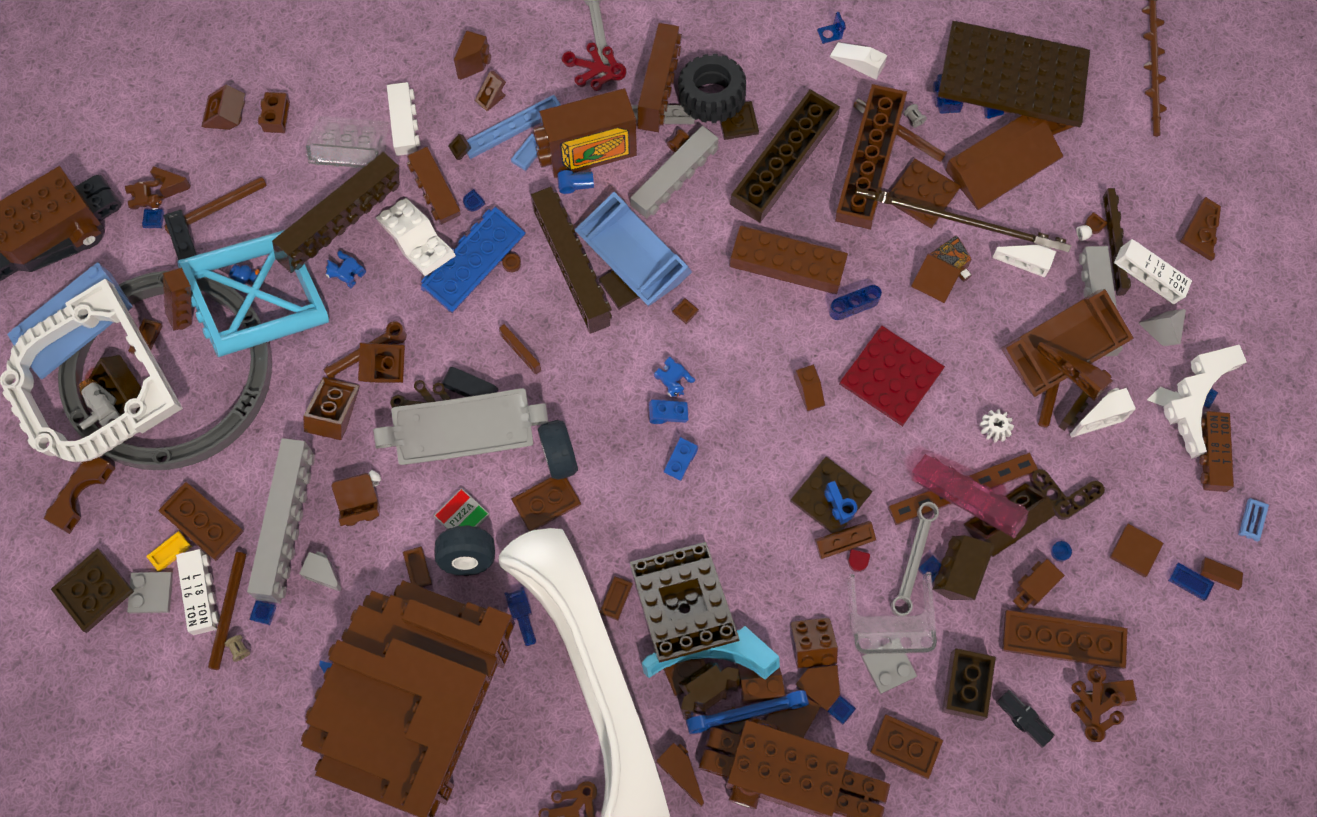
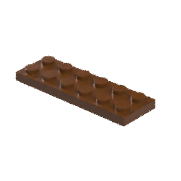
[1002,610,1128,669]

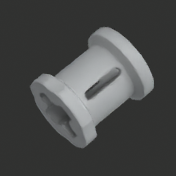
[903,104,927,128]

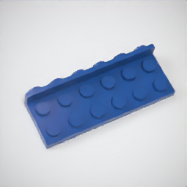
[421,207,526,313]

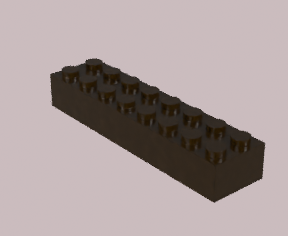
[730,89,840,223]
[272,152,400,273]
[531,186,612,334]

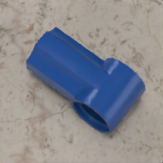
[557,170,594,194]

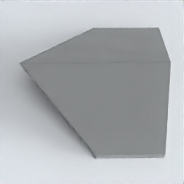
[1139,309,1186,346]

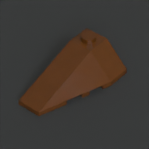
[1037,342,1113,401]

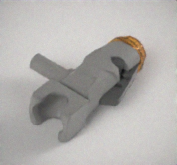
[79,378,121,430]

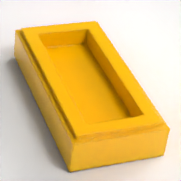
[146,531,192,572]

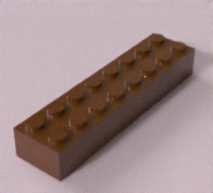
[835,84,907,230]

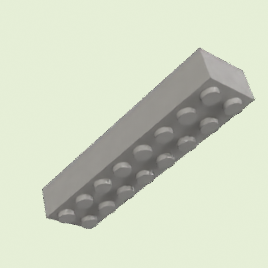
[247,438,315,604]

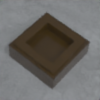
[448,134,471,160]

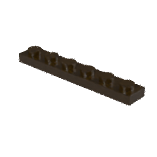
[1103,188,1131,296]

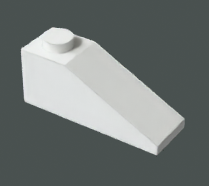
[830,42,887,79]
[992,245,1056,277]

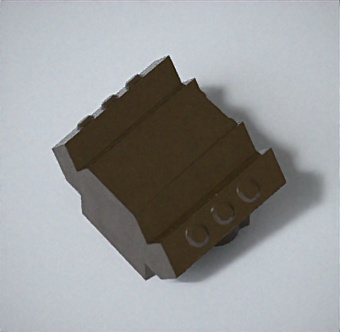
[679,662,740,720]

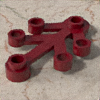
[562,43,627,91]

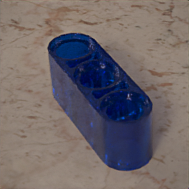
[829,285,882,320]

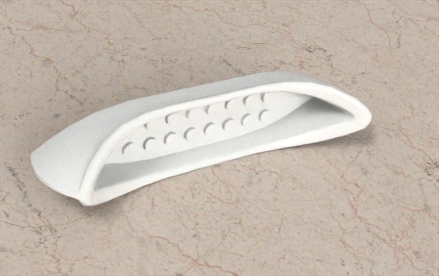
[499,528,670,817]

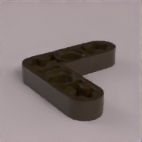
[1030,469,1105,520]

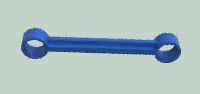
[686,690,809,734]

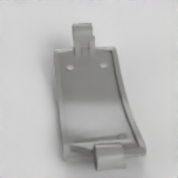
[373,388,548,465]

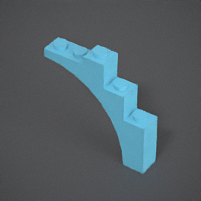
[642,626,780,679]

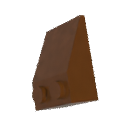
[303,377,360,440]

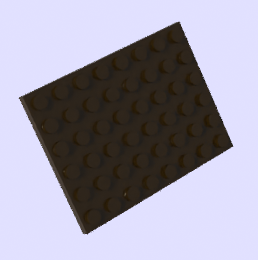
[938,21,1090,128]

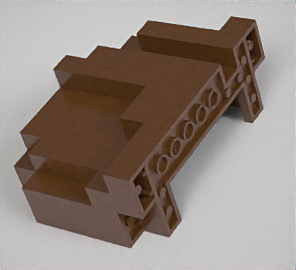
[301,580,515,817]

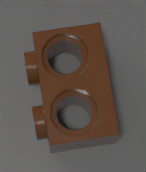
[258,92,290,133]

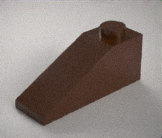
[656,743,704,807]

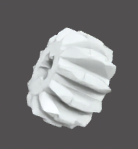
[980,409,1014,443]

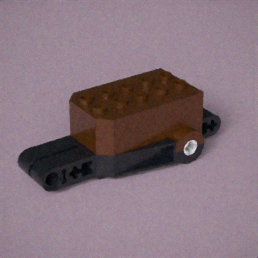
[0,166,122,281]

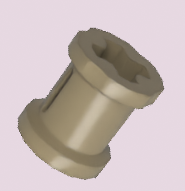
[225,635,251,662]

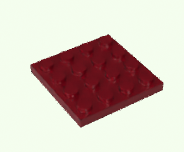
[839,325,945,427]

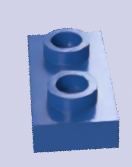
[649,400,689,424]
[664,437,699,481]
[824,481,857,524]

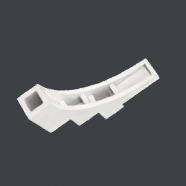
[1163,345,1246,459]

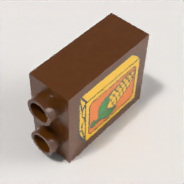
[533,88,637,178]

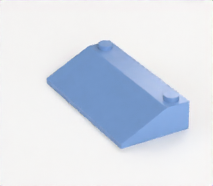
[575,192,692,307]
[7,262,133,379]

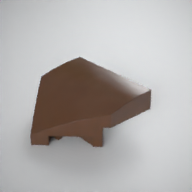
[795,665,841,711]

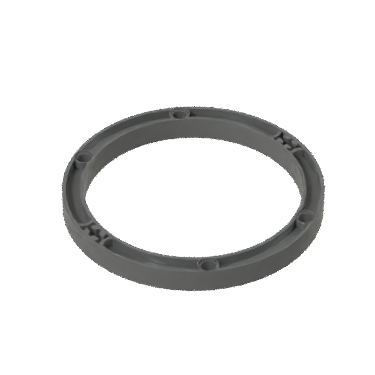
[58,271,272,470]

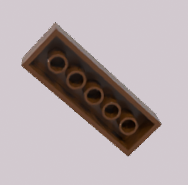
[638,23,682,133]
[730,226,848,295]

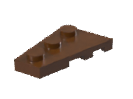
[1180,197,1221,261]

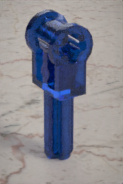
[504,586,536,646]

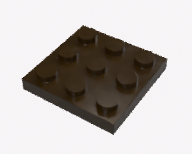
[790,457,873,533]
[51,548,134,633]

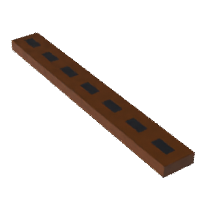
[888,453,1038,525]

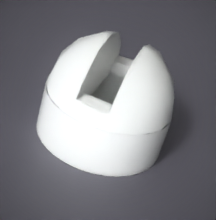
[1076,225,1092,241]
[369,470,381,487]

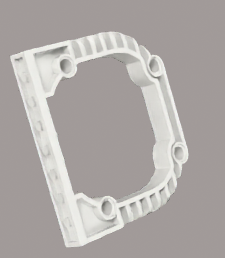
[0,279,183,462]

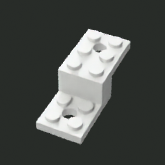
[376,198,456,276]

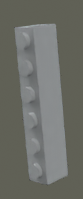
[630,126,719,219]
[1079,246,1123,356]

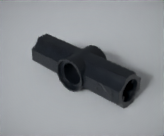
[996,690,1055,748]

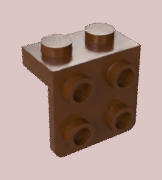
[331,473,380,526]
[791,618,838,668]

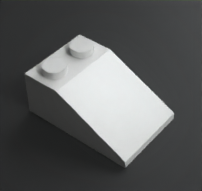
[1070,388,1136,438]

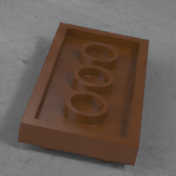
[158,482,244,561]

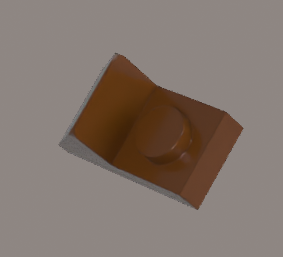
[474,71,506,111]
[150,166,191,198]

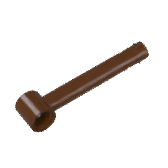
[323,321,407,379]

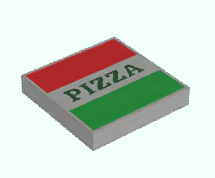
[434,488,490,529]

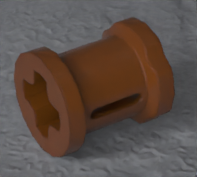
[667,129,690,152]

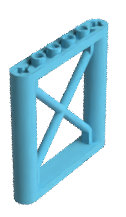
[177,230,329,357]

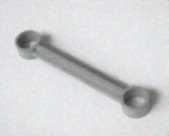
[584,0,611,78]
[890,502,939,617]

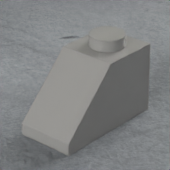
[299,552,341,591]

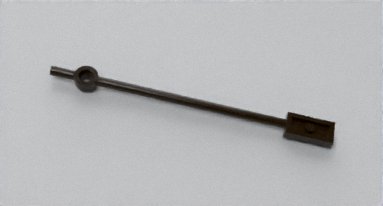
[855,188,1071,252]

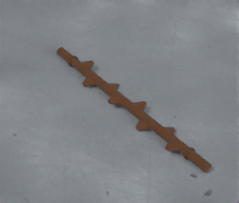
[1142,0,1167,137]

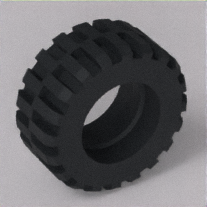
[678,54,746,123]

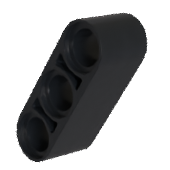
[441,367,499,397]

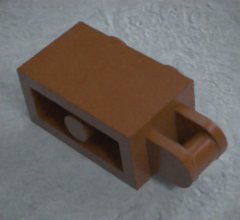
[1013,559,1065,611]

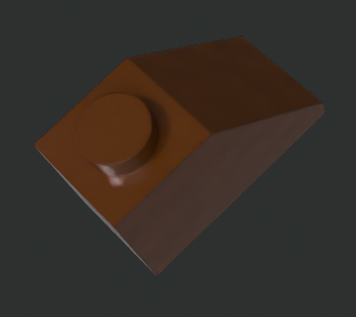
[794,364,825,412]

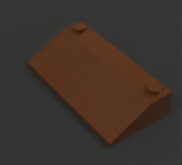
[945,115,1064,210]
[1001,289,1134,397]

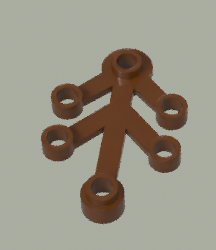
[1071,666,1125,742]
[538,781,597,817]

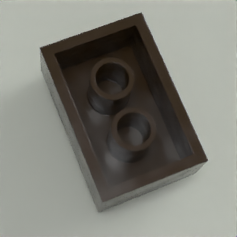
[942,648,996,721]

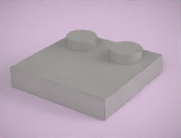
[127,572,173,614]
[862,640,917,694]

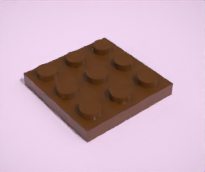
[890,159,961,229]

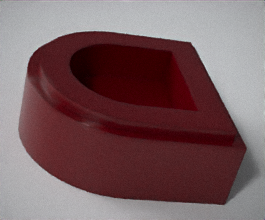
[848,549,870,572]

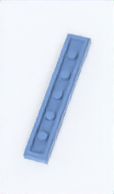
[467,95,561,159]

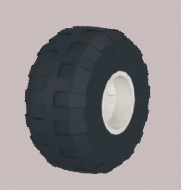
[537,420,578,480]
[434,525,495,576]

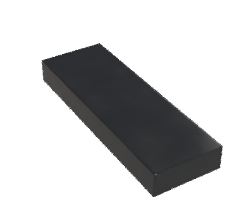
[163,210,197,260]

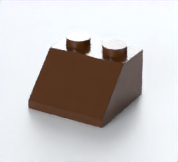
[454,31,491,80]
[201,84,245,130]
[358,343,405,383]
[737,663,785,704]

